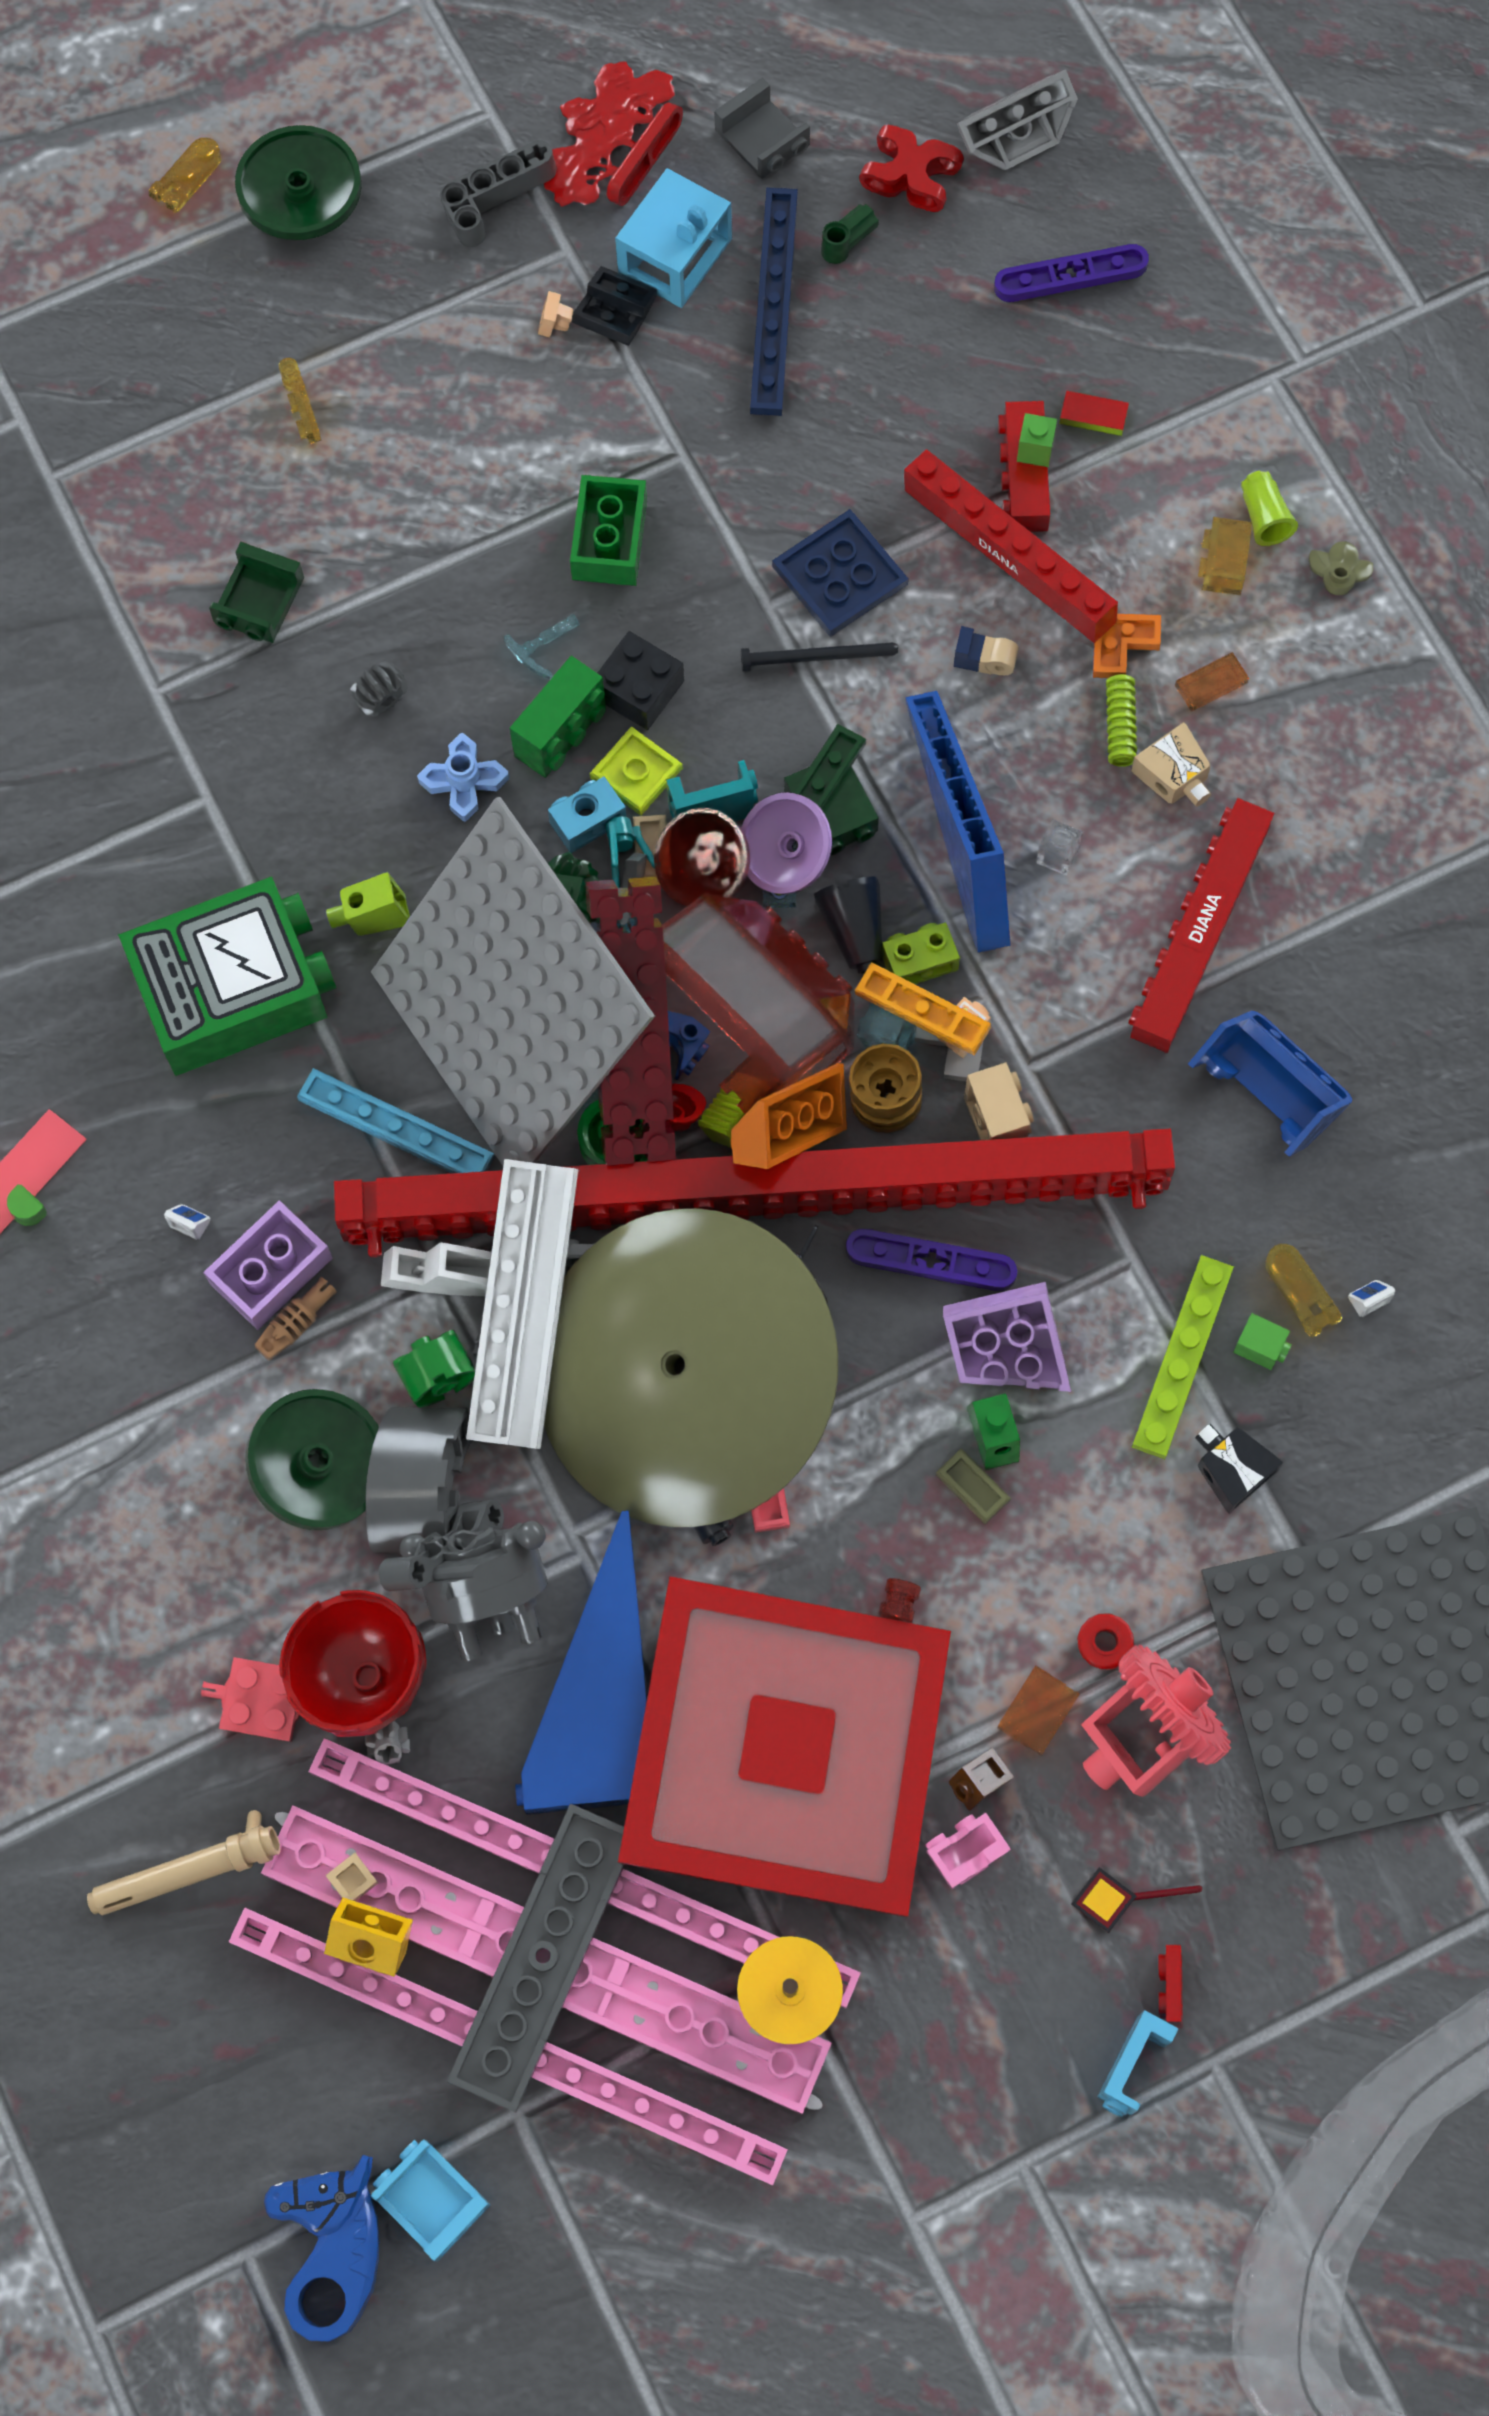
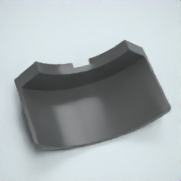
[366,1407,473,1553]

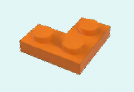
[1093,614,1161,678]

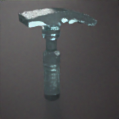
[504,614,579,679]

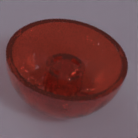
[654,808,751,908]

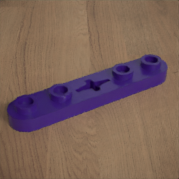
[994,244,1149,302]
[846,1229,1017,1291]

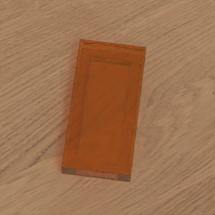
[1175,652,1249,712]

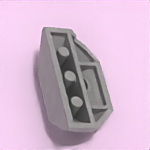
[956,69,1078,170]

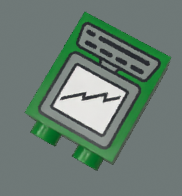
[118,876,337,1076]

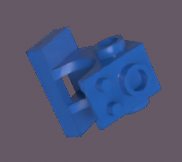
[668,1011,711,1080]

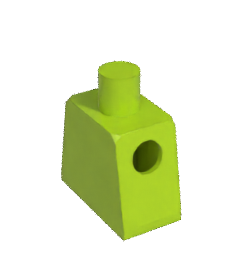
[326,872,410,936]

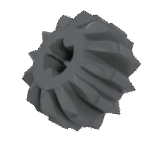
[350,661,408,716]

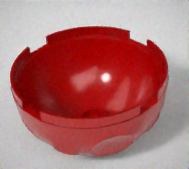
[279,1590,427,1737]

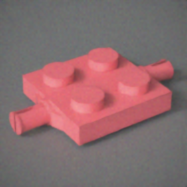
[201,1657,300,1742]

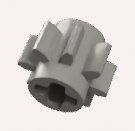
[365,1721,410,1765]

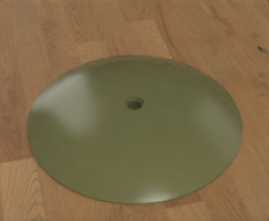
[544,1208,838,1527]

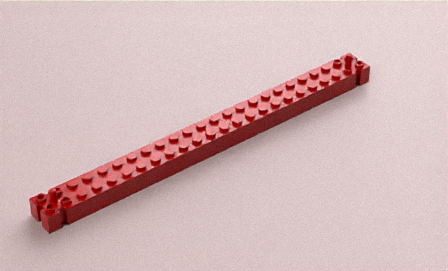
[334,1128,1175,1257]

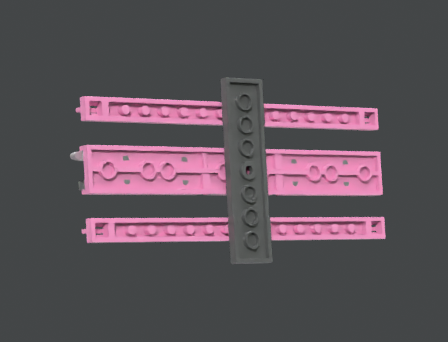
[229,1738,861,2186]

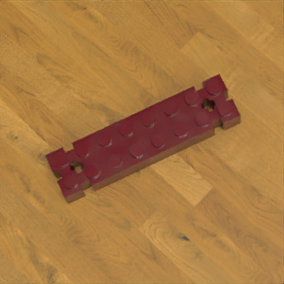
[585,877,676,1165]

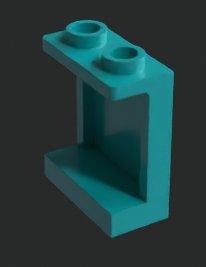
[666,760,758,837]

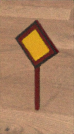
[1071,1867,1202,1933]

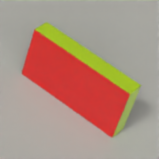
[1059,391,1129,436]

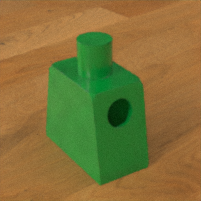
[967,1393,1020,1471]

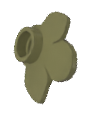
[1309,541,1373,595]

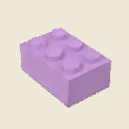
[203,1200,333,1330]

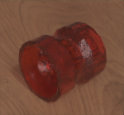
[878,1578,921,1623]

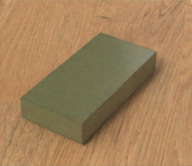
[936,1448,1011,1525]

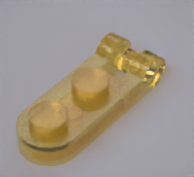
[149,138,221,213]
[279,358,322,444]
[1265,1244,1342,1338]

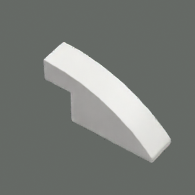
[381,1242,492,1296]

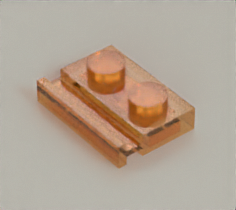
[997,1665,1080,1756]

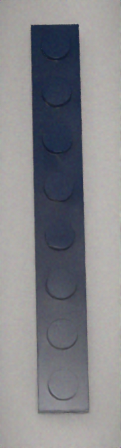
[750,187,798,416]

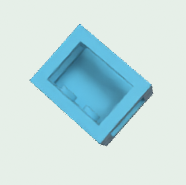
[615,168,732,308]

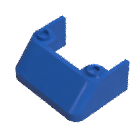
[1188,1011,1352,1157]

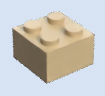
[964,1062,1034,1140]

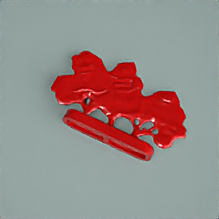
[543,61,683,207]

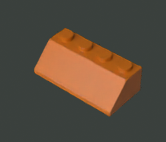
[731,1063,847,1169]

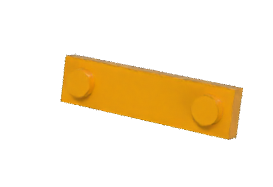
[854,962,991,1056]

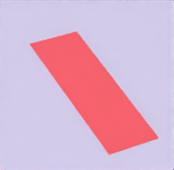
[0,1109,87,1234]

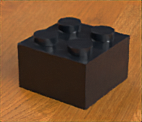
[597,631,684,730]

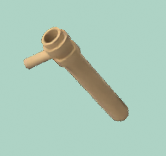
[87,1810,280,1916]

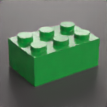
[570,475,647,586]
[509,655,606,778]

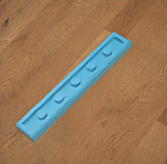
[297,1068,495,1173]

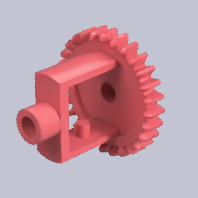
[1081,1644,1231,1797]

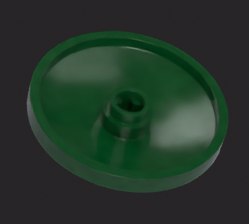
[235,125,362,240]
[245,1389,379,1530]

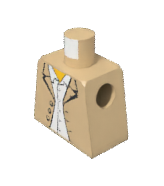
[1131,722,1211,807]

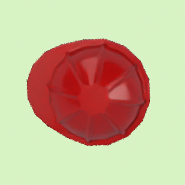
[665,1084,707,1132]

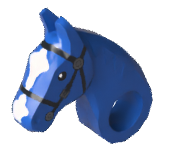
[264,2155,379,2342]

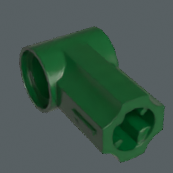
[821,204,879,264]

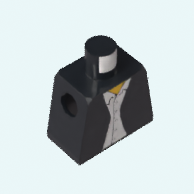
[1195,1424,1283,1514]

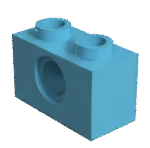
[548,776,627,853]

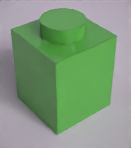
[1017,413,1057,467]
[1233,1313,1292,1370]

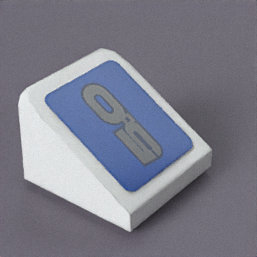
[164,1204,210,1240]
[1348,1280,1395,1317]

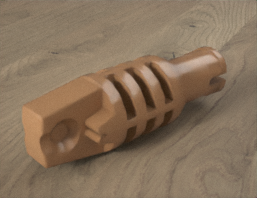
[255,1277,337,1361]

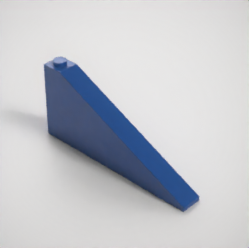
[905,691,1011,953]
[515,1511,647,1815]

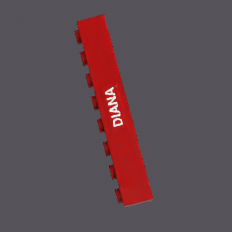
[904,449,1118,643]
[1128,798,1275,1053]

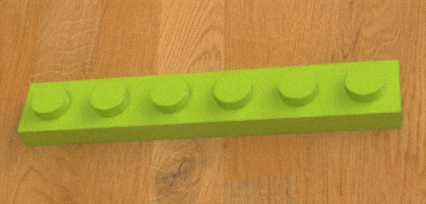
[1132,1255,1234,1460]

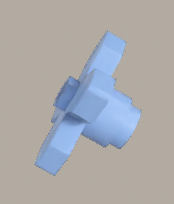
[417,733,509,822]

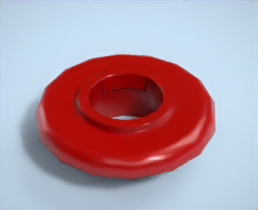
[1077,1613,1134,1670]

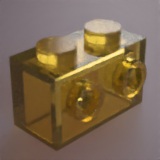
[1198,517,1252,596]

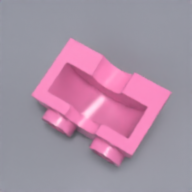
[925,1813,1011,1890]

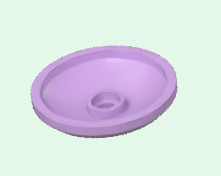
[738,793,832,894]

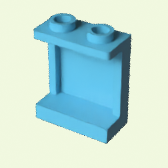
[1097,2010,1178,2117]
[370,2139,490,2262]

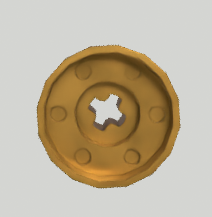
[849,1043,922,1133]

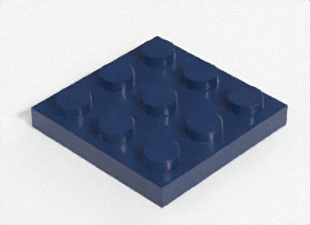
[772,509,909,637]

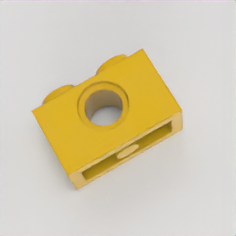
[324,1897,413,1977]

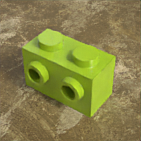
[882,922,960,984]

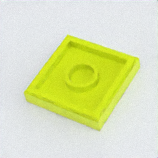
[589,726,683,816]

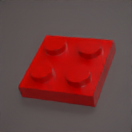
[1158,1945,1183,2028]

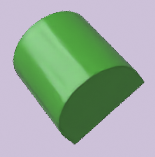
[7,1184,47,1226]

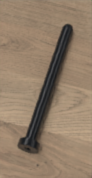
[741,642,898,672]

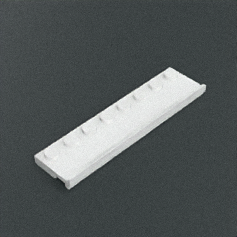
[466,1159,579,1449]

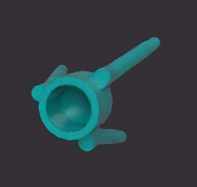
[605,816,658,888]

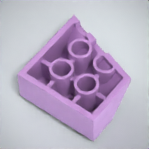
[943,1282,1071,1392]

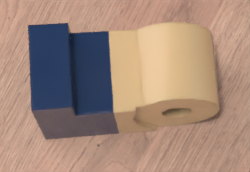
[954,626,1019,676]

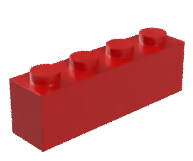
[998,401,1050,532]

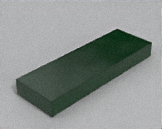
[793,724,866,811]

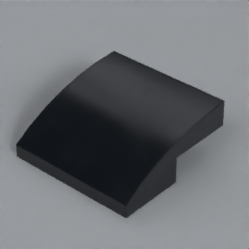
[572,266,657,346]

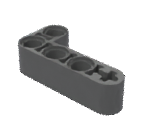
[440,140,557,247]

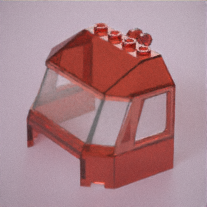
[662,893,855,1115]

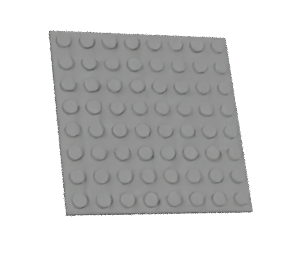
[371,797,655,1166]

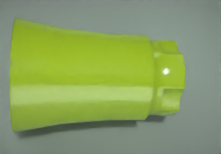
[1241,470,1298,546]

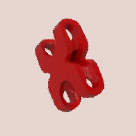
[859,125,964,212]

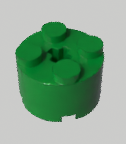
[393,1330,475,1408]

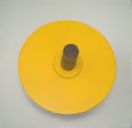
[737,1936,843,2044]

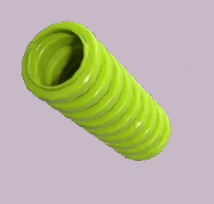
[1106,674,1137,767]

